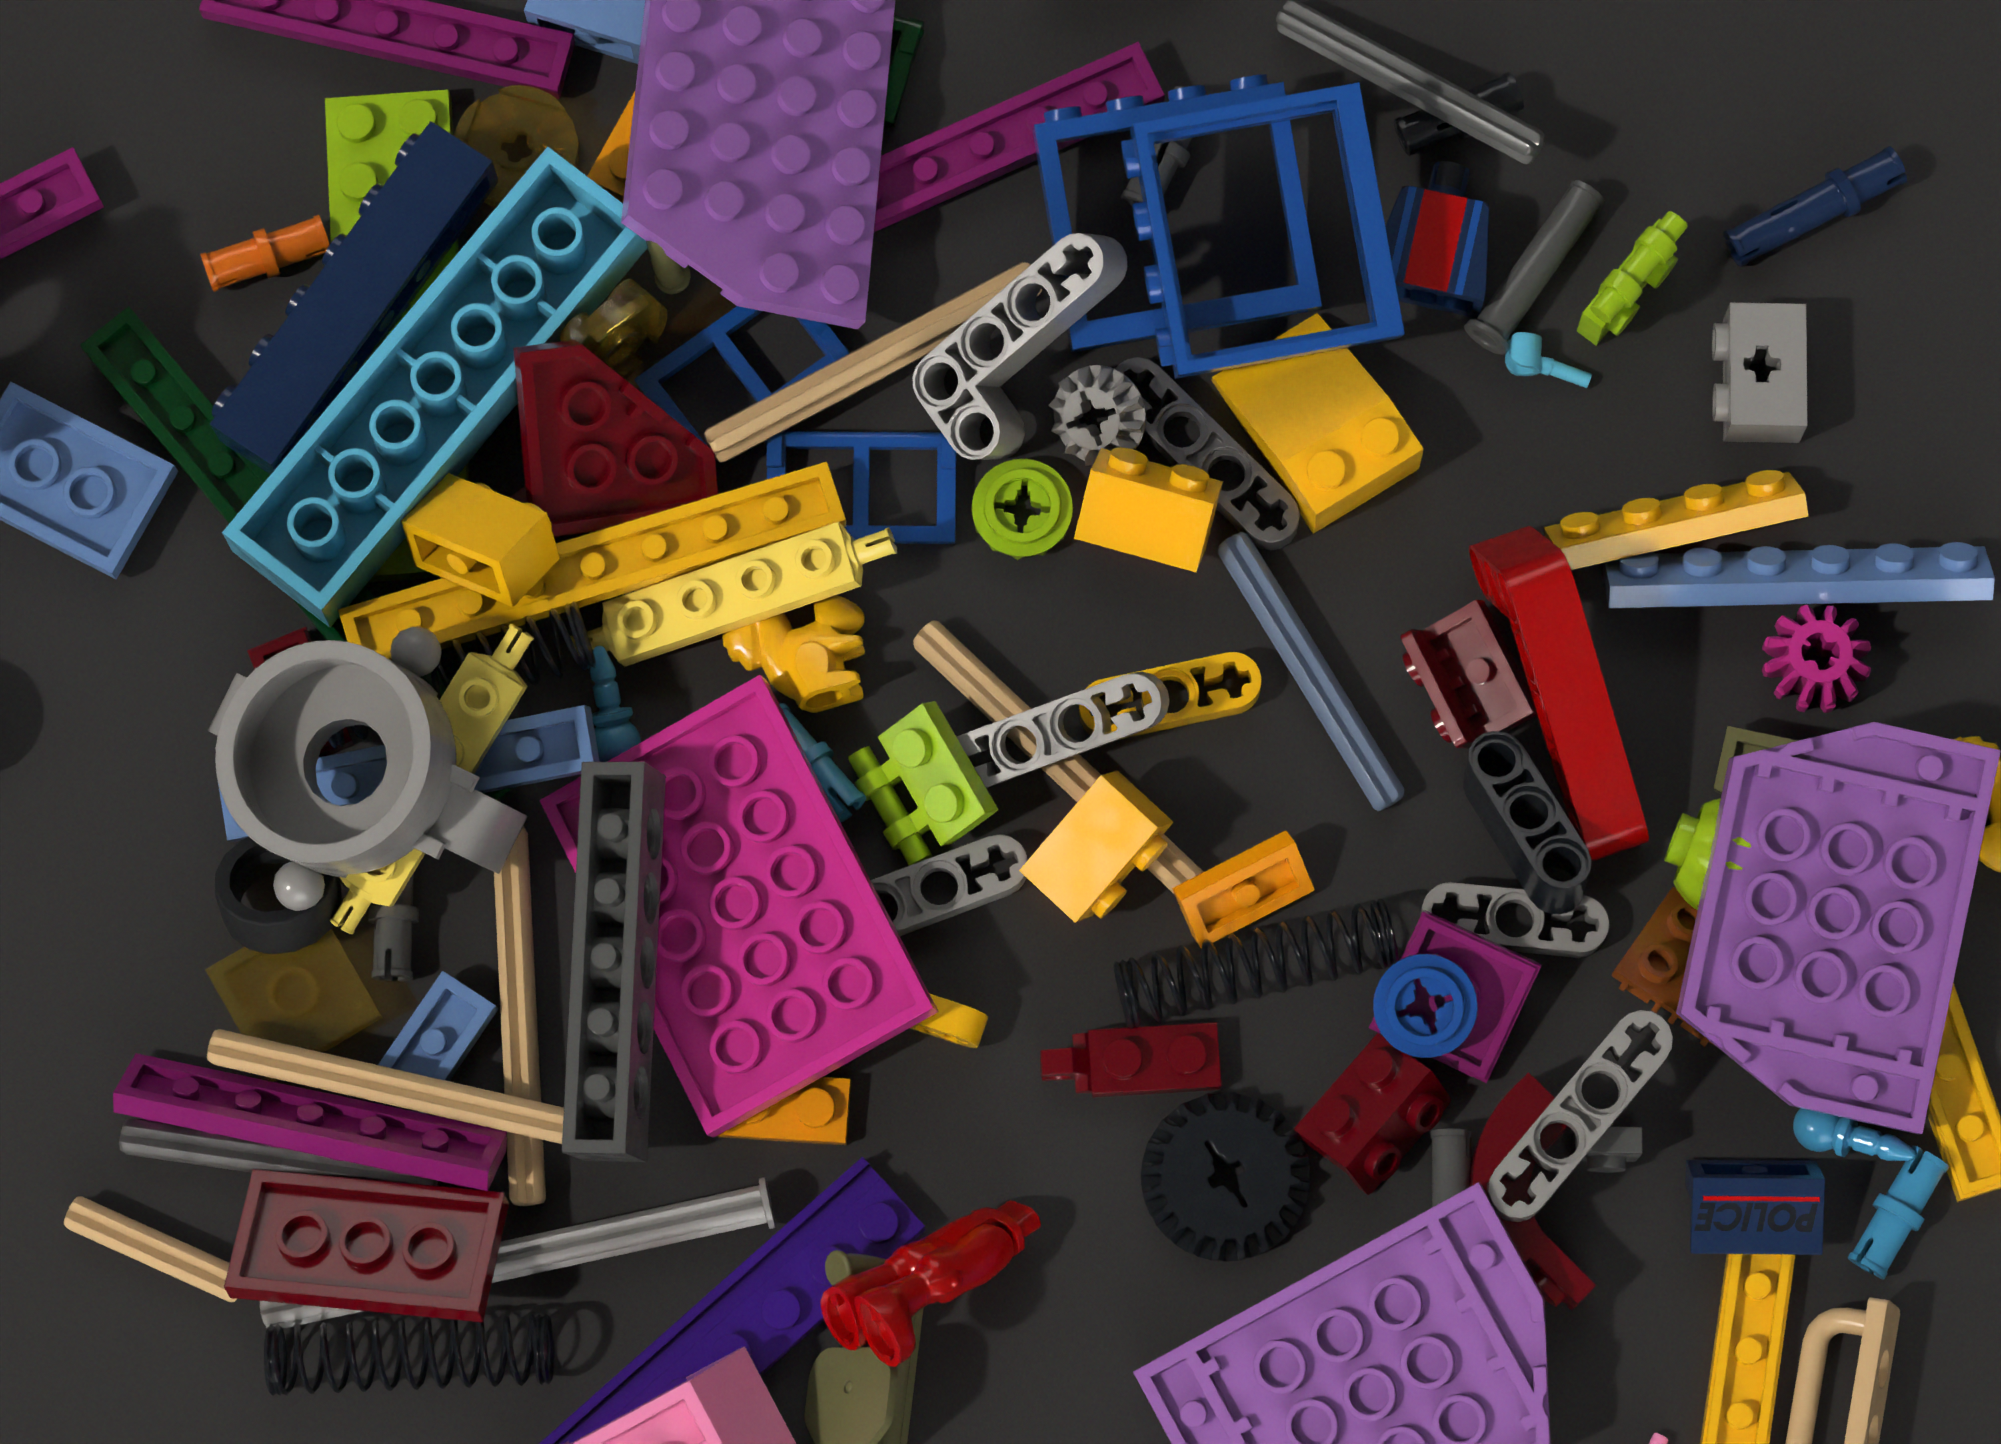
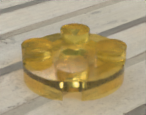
[455,85,580,208]
[560,279,667,380]

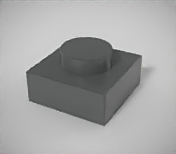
[1571,1126,1642,1173]

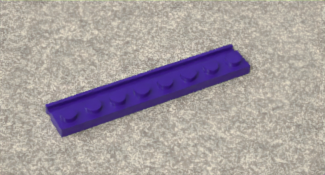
[539,1156,926,1444]

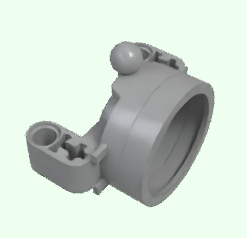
[208,626,528,911]

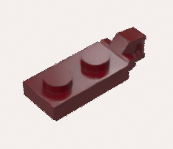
[1040,1022,1221,1098]

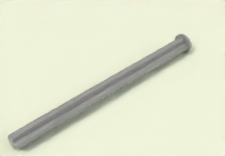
[260,1177,776,1329]

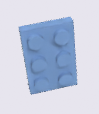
[0,382,179,580]

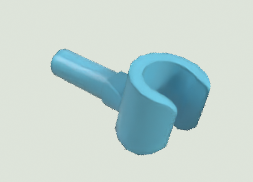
[1505,332,1592,388]

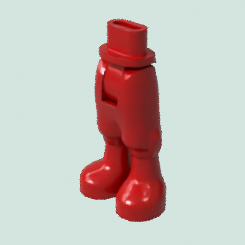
[820,1200,1041,1367]

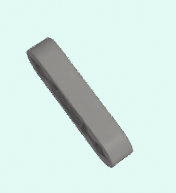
[1420,882,1609,958]

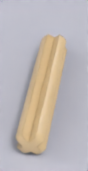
[64,1196,237,1302]

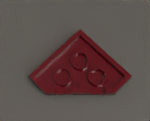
[513,340,718,537]

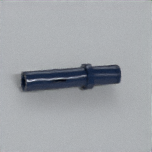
[1723,146,1907,267]

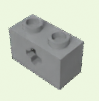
[1712,302,1808,443]

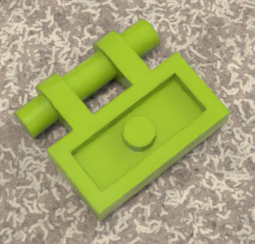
[1577,211,1688,346]
[848,701,999,866]

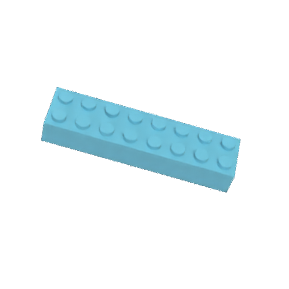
[222,147,647,628]

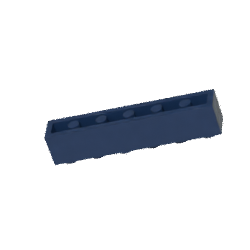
[210,121,499,475]

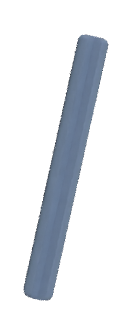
[1218,532,1404,811]

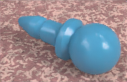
[590,646,641,762]
[1793,1108,1916,1161]

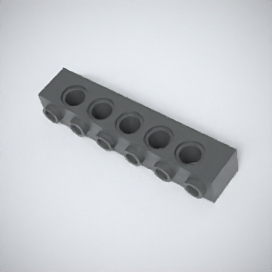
[562,762,666,1162]

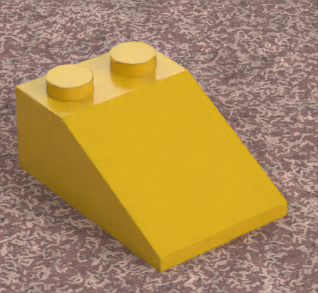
[1211,313,1424,534]

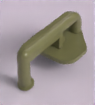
[804,1250,924,1444]

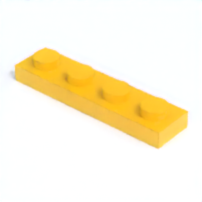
[1544,470,1808,570]

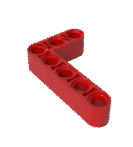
[1469,525,1649,862]

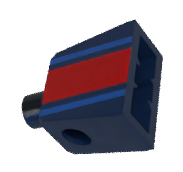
[1363,161,1489,318]

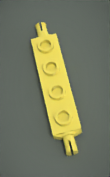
[570,522,897,667]
[329,624,534,935]

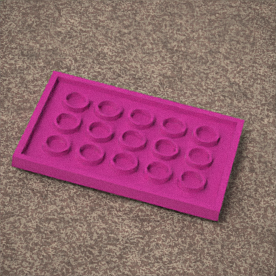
[539,675,939,1138]

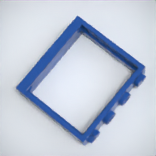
[1033,74,1322,353]
[1121,82,1405,379]

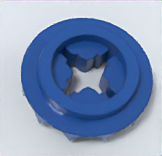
[1373,954,1477,1058]

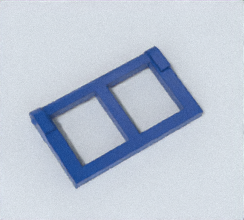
[634,306,849,445]
[765,431,957,544]

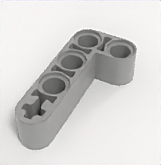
[912,233,1128,460]

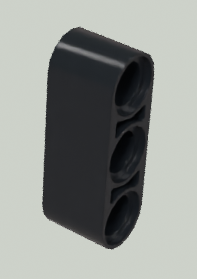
[1463,731,1591,915]

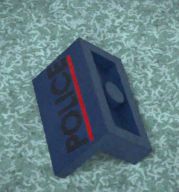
[1685,1160,1825,1255]

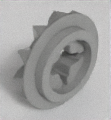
[1048,365,1146,466]

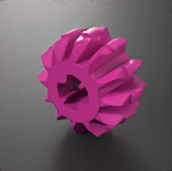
[1762,604,1871,713]

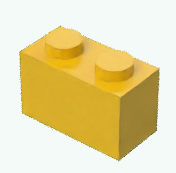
[1074,447,1223,572]
[401,473,560,607]
[1019,770,1173,923]

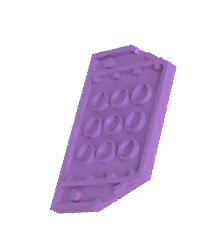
[621,0,895,329]
[1676,722,2001,1134]
[1133,1182,1551,1444]

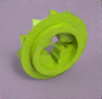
[972,459,1073,560]

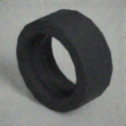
[215,837,342,954]

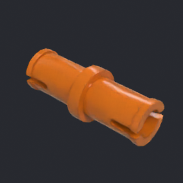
[200,215,330,292]

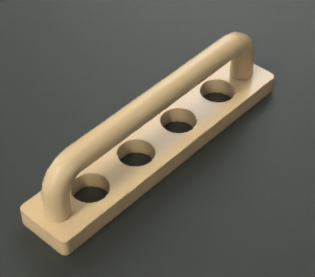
[1785,1297,1900,1444]

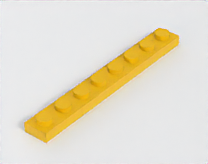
[338,461,846,661]

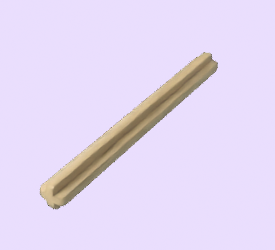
[704,262,1042,462]
[913,620,1203,895]
[494,826,546,1206]
[207,1029,564,1144]

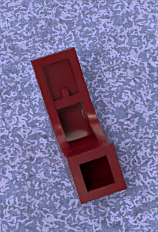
[1470,1072,1596,1310]

